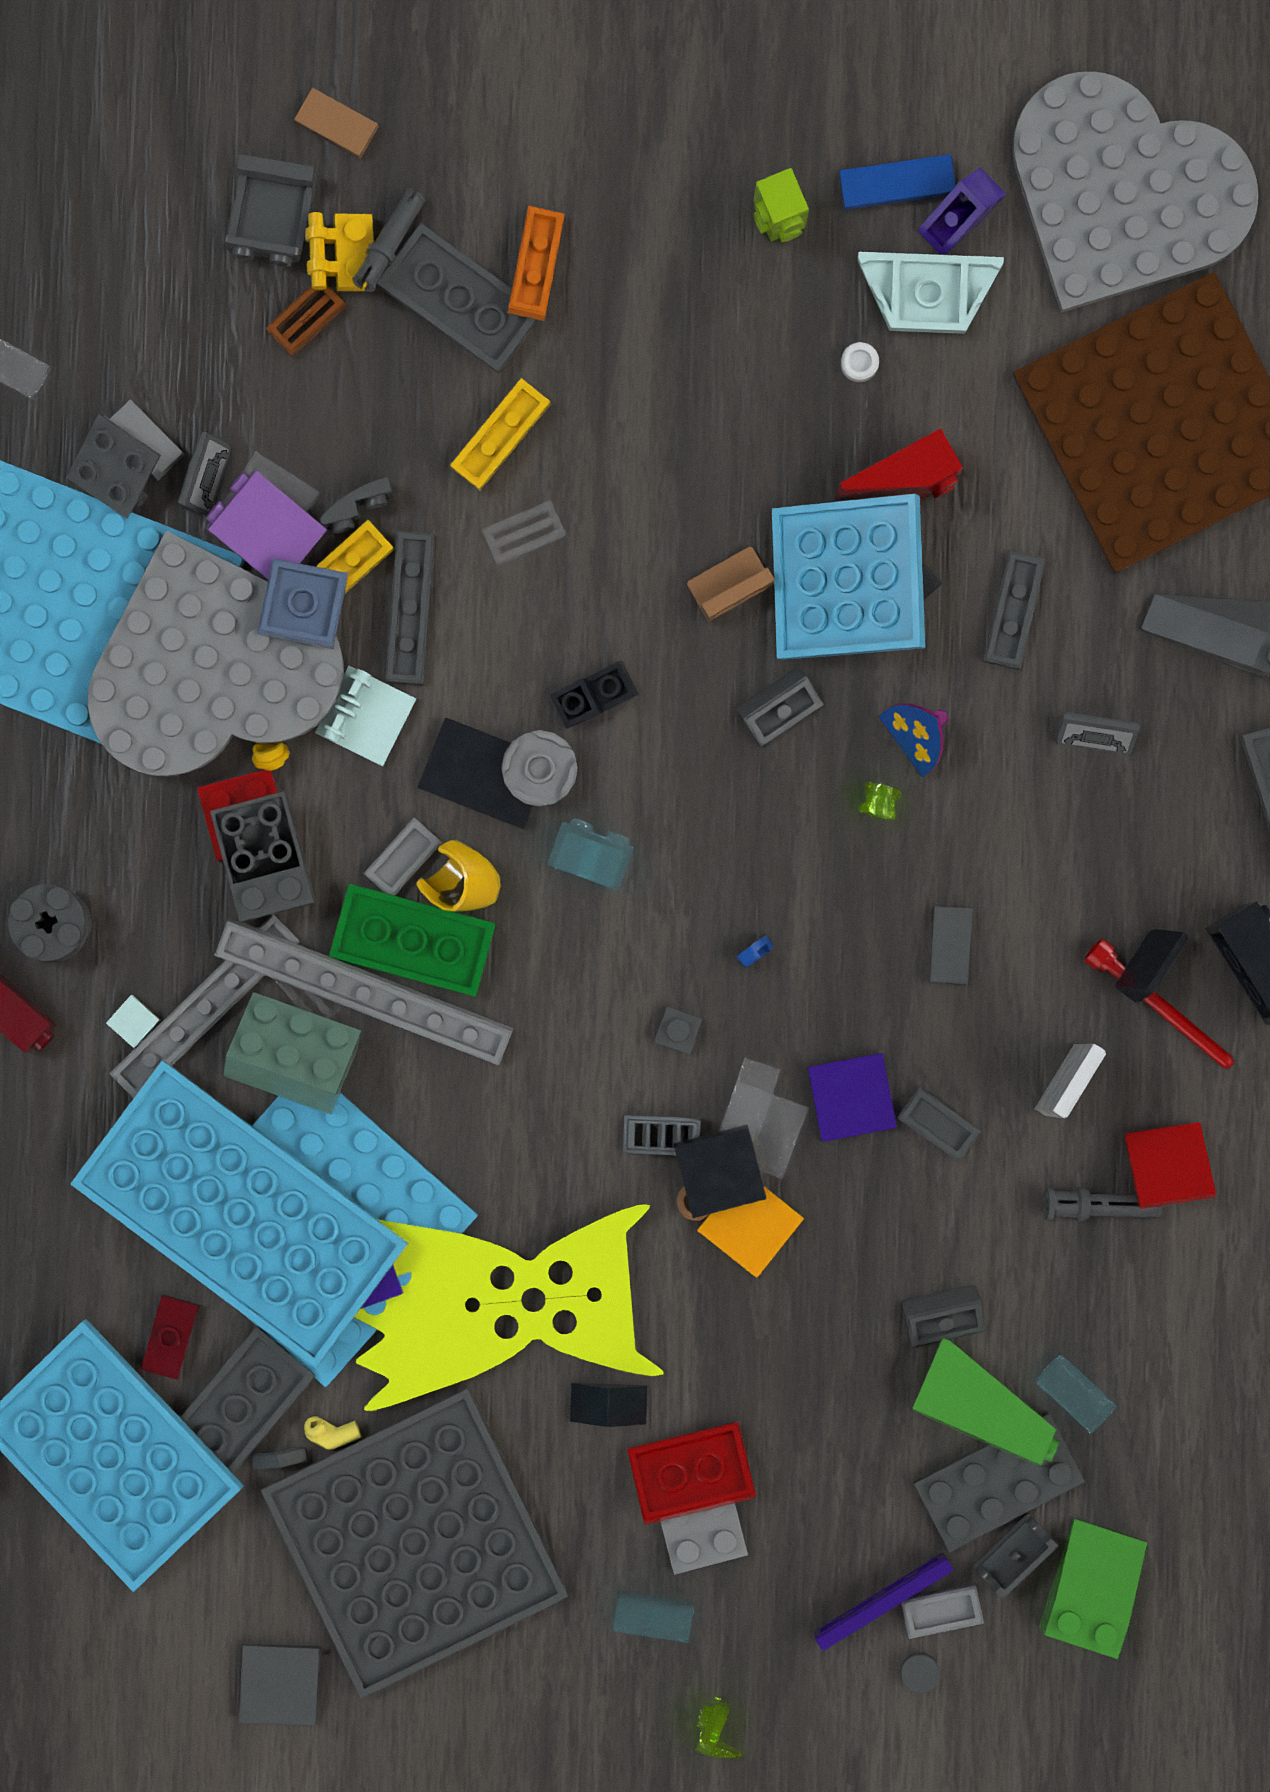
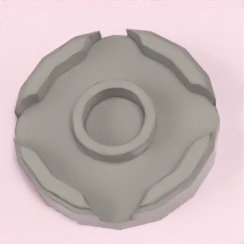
[502,730,578,807]

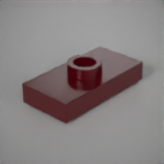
[141,1295,200,1380]

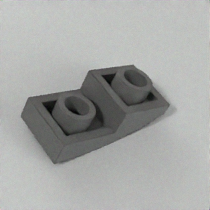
[320,477,394,534]

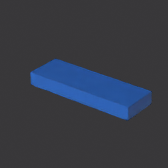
[839,154,956,210]

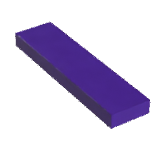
[814,1553,954,1651]

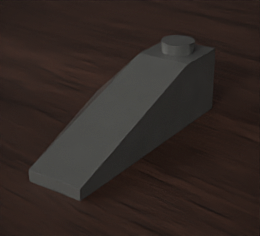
[1140,594,1270,682]

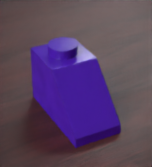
[917,167,1006,255]

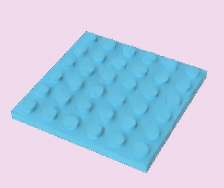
[247,1092,478,1387]

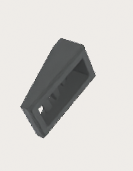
[623,1115,701,1156]

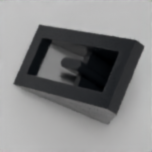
[570,1383,647,1427]

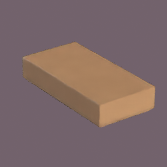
[294,87,379,159]

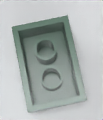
[223,992,361,1114]

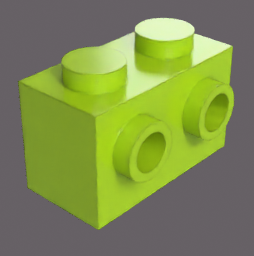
[753,168,809,242]

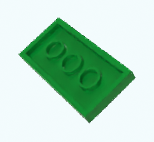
[329,883,496,997]

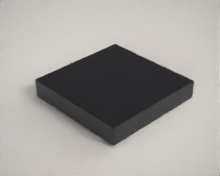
[674,1124,767,1218]

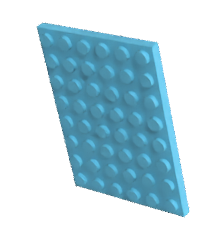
[0,460,245,744]

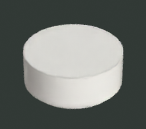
[841,342,879,382]

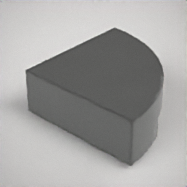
[251,1446,307,1469]

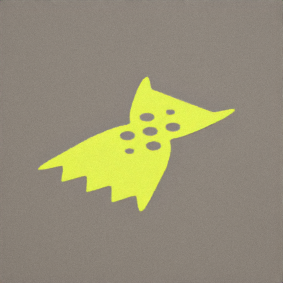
[354,1204,664,1411]

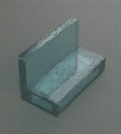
[612,1591,695,1643]

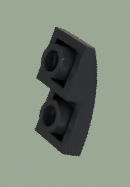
[550,661,639,729]

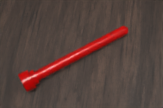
[1083,937,1234,1069]

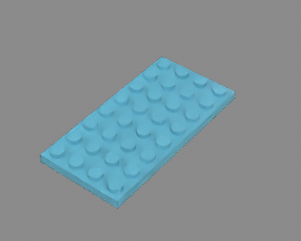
[70,1060,409,1368]

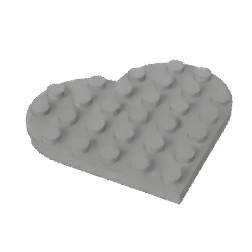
[1012,72,1258,313]
[88,530,344,777]

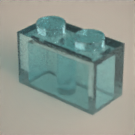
[547,818,634,892]

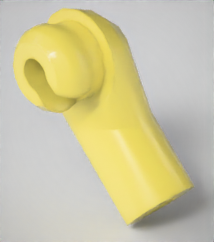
[304,1416,362,1450]

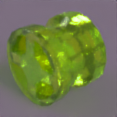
[858,782,902,821]

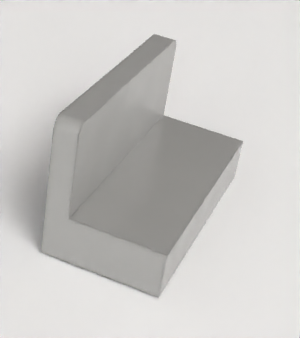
[104,399,185,481]

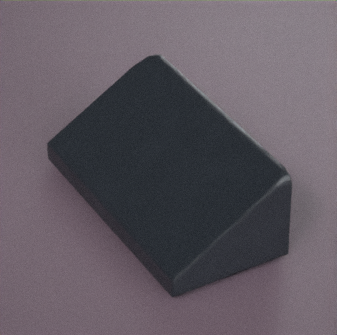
[1115,929,1188,1003]

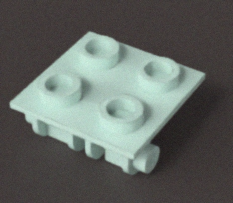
[315,666,416,766]

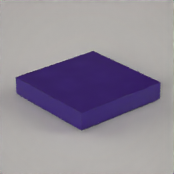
[807,1053,897,1142]

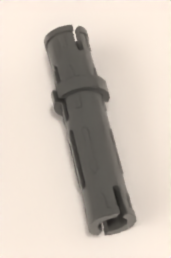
[352,188,426,292]

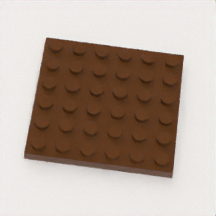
[1012,271,1270,574]

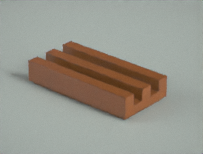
[265,285,347,357]

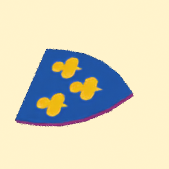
[878,703,949,777]

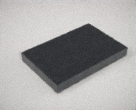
[418,717,533,830]

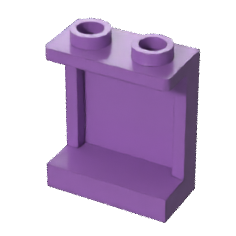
[205,470,327,581]

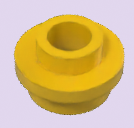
[252,742,290,771]

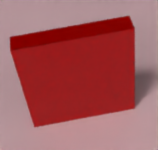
[1124,1122,1216,1209]

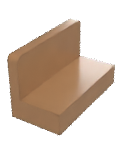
[687,547,775,622]

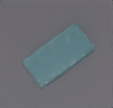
[1034,1353,1117,1435]

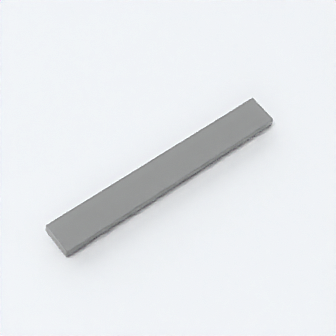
[214,918,513,1065]

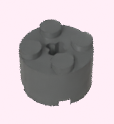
[8,884,92,962]

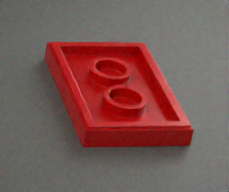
[627,1422,757,1525]

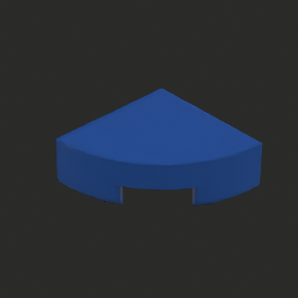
[736,935,774,968]

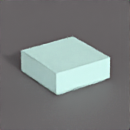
[106,995,161,1048]

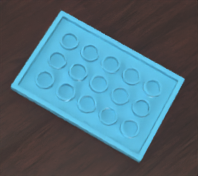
[0,1319,244,1592]

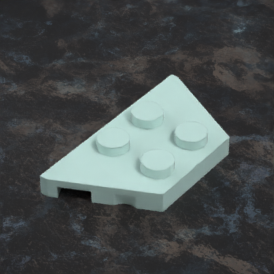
[857,252,1004,334]

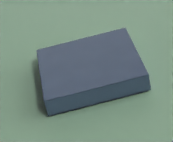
[258,559,348,649]

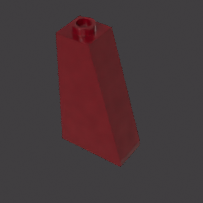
[0,973,56,1053]

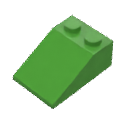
[1039,1518,1147,1659]

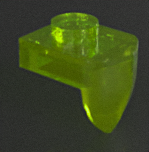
[695,1697,743,1759]

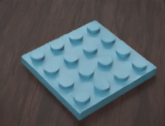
[772,494,925,660]

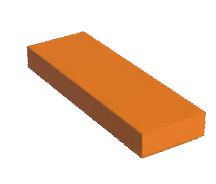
[507,206,565,321]

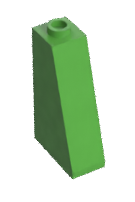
[913,1338,1060,1467]

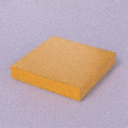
[697,1187,804,1278]

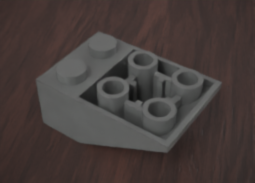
[210,791,317,922]

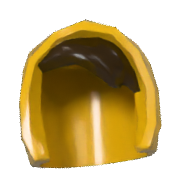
[416,840,501,911]

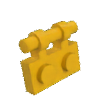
[305,212,376,291]

